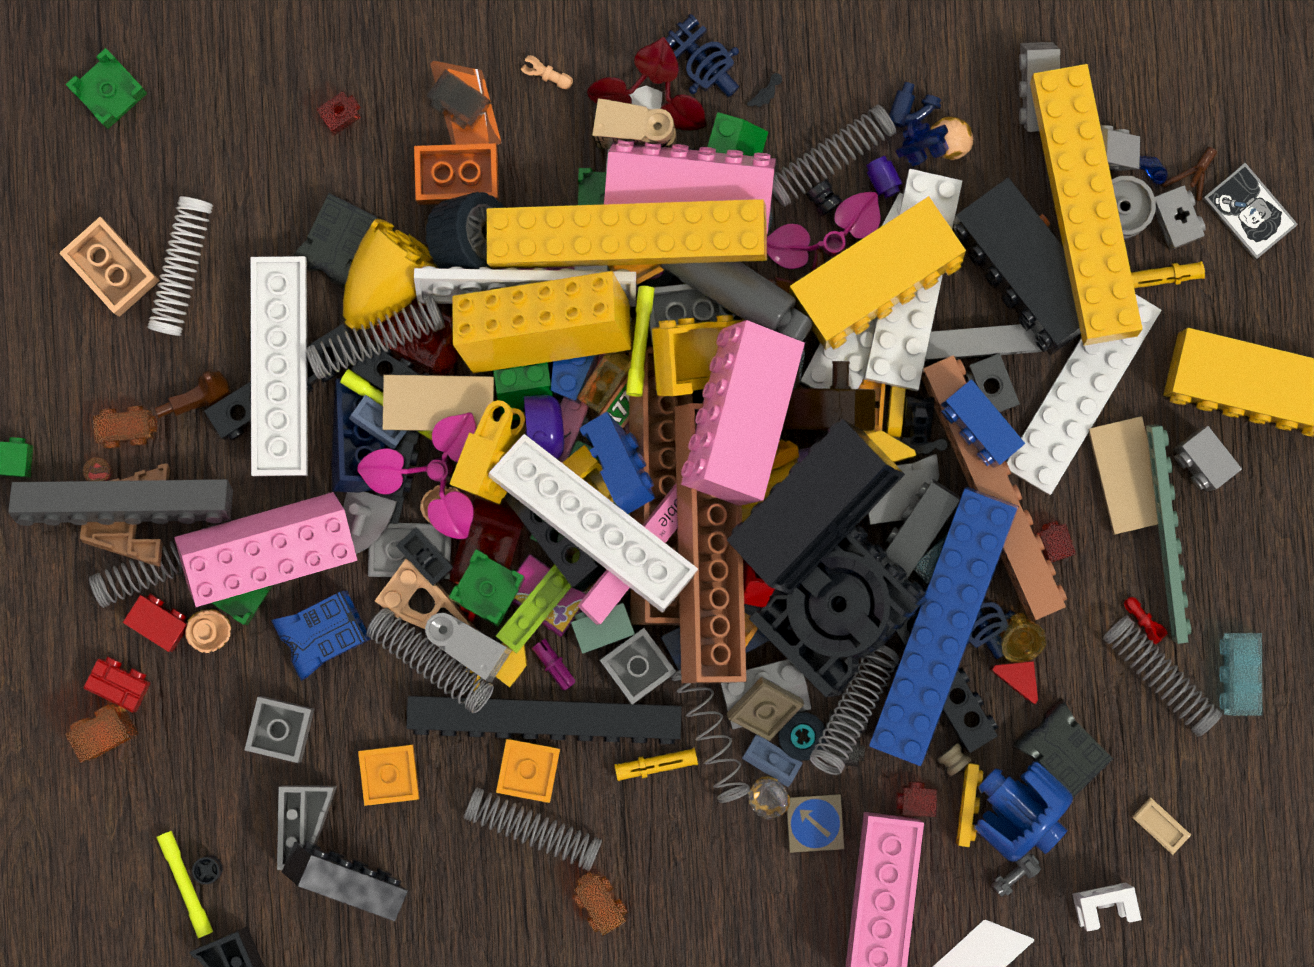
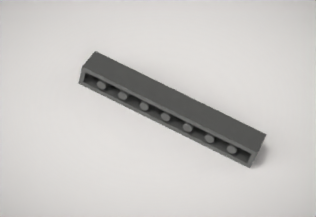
[8,479,233,526]
[813,479,960,665]

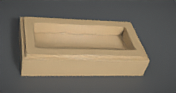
[1132,797,1191,855]

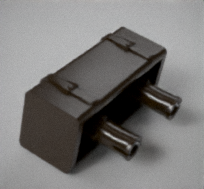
[782,361,875,431]

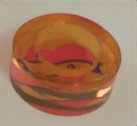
[83,457,112,481]

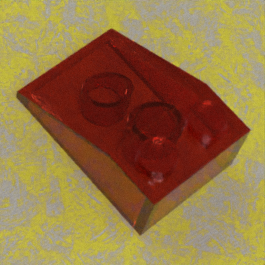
[370,300,460,376]
[449,498,525,584]

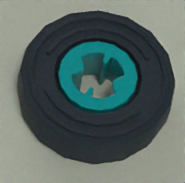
[778,712,827,761]

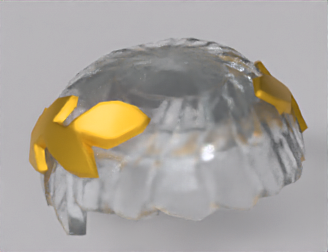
[748,776,790,820]

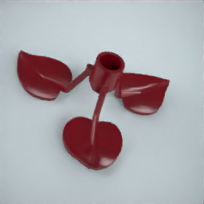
[587,37,707,131]

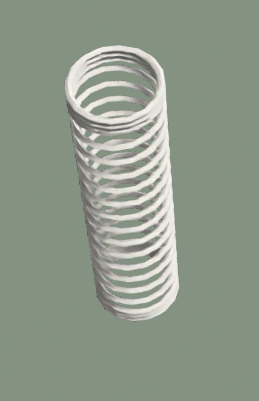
[147,196,213,336]

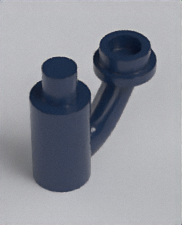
[889,82,941,128]

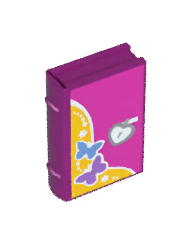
[512,554,586,637]

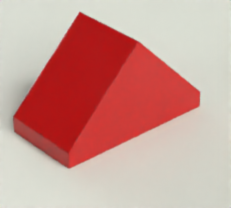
[989,661,1038,704]

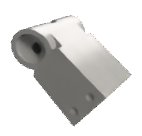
[864,454,940,526]
[425,613,512,683]

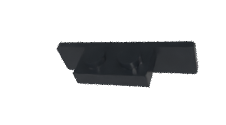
[377,431,420,524]

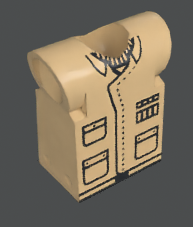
[592,98,677,149]

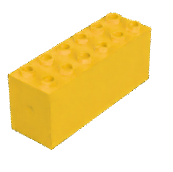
[789,196,966,350]
[452,271,631,373]
[1163,328,1314,437]

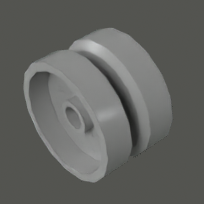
[1112,176,1156,239]

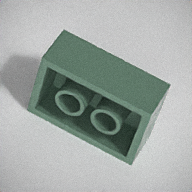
[571,603,635,654]

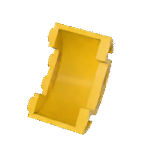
[652,315,743,396]

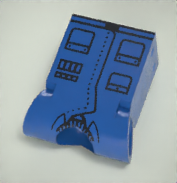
[271,591,371,681]

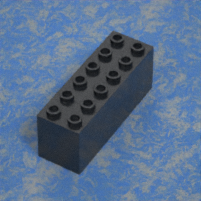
[952,177,1081,356]
[727,419,905,595]

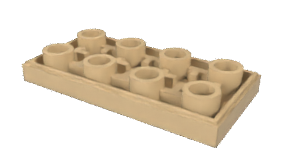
[383,375,494,431]
[1089,416,1158,535]

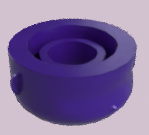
[524,395,564,460]

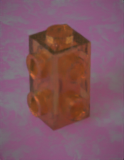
[93,406,157,449]
[572,872,628,936]

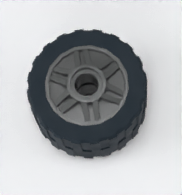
[426,192,504,270]

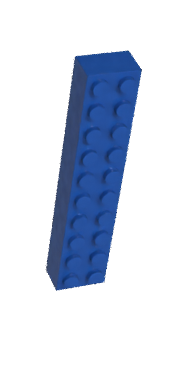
[869,487,1019,766]

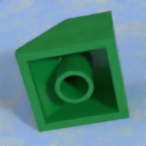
[707,112,768,156]
[493,362,553,421]

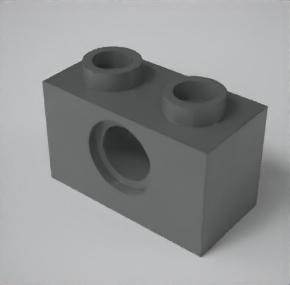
[965,354,1020,412]

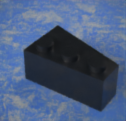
[189,926,264,967]

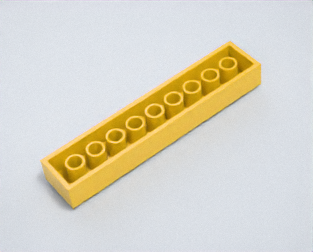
[1030,64,1143,346]
[487,199,767,269]

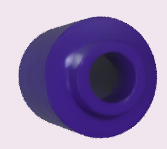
[866,156,903,198]

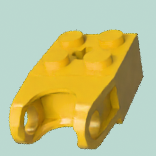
[450,400,526,504]

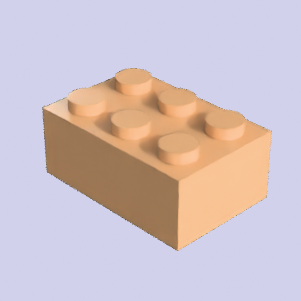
[60,217,160,317]

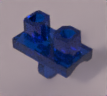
[896,118,949,166]

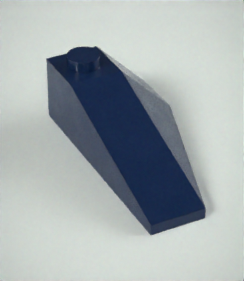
[331,378,386,493]

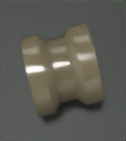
[937,743,971,776]

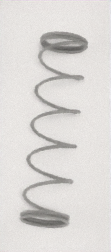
[671,670,751,803]

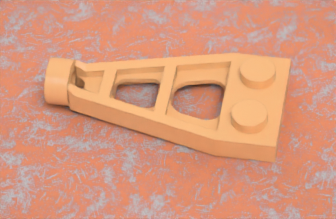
[375,558,479,631]

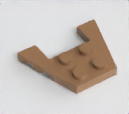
[80,464,170,566]

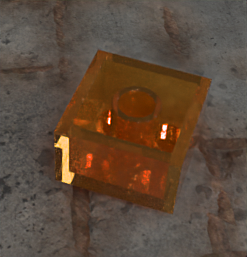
[65,704,139,763]

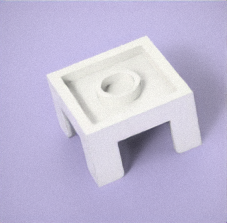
[1072,882,1141,931]

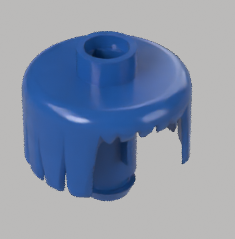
[974,762,1073,862]

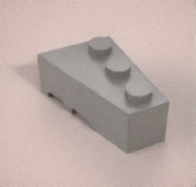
[1019,42,1060,132]
[277,785,337,870]

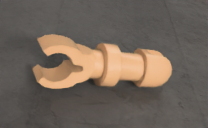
[521,55,573,89]

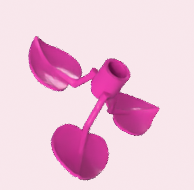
[767,192,880,269]
[357,412,477,539]

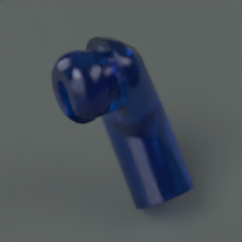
[1139,156,1168,184]

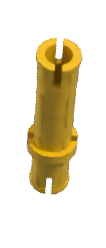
[1131,261,1205,288]
[614,748,698,781]

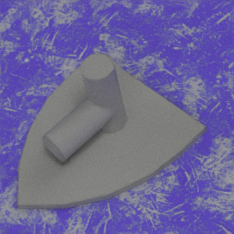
[343,492,397,554]

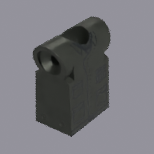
[292,193,379,289]
[1012,697,1113,797]

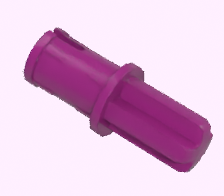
[531,638,575,690]

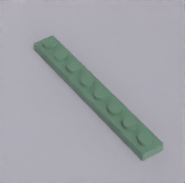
[1146,424,1191,644]

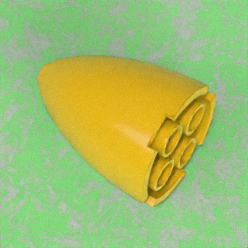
[343,219,439,331]

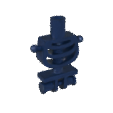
[665,14,740,98]
[967,602,1015,659]

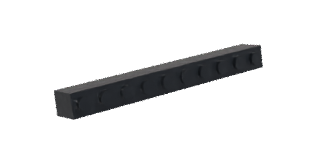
[407,695,682,744]

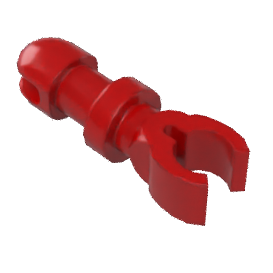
[1124,597,1168,645]

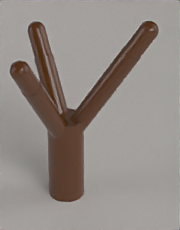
[1162,147,1217,201]

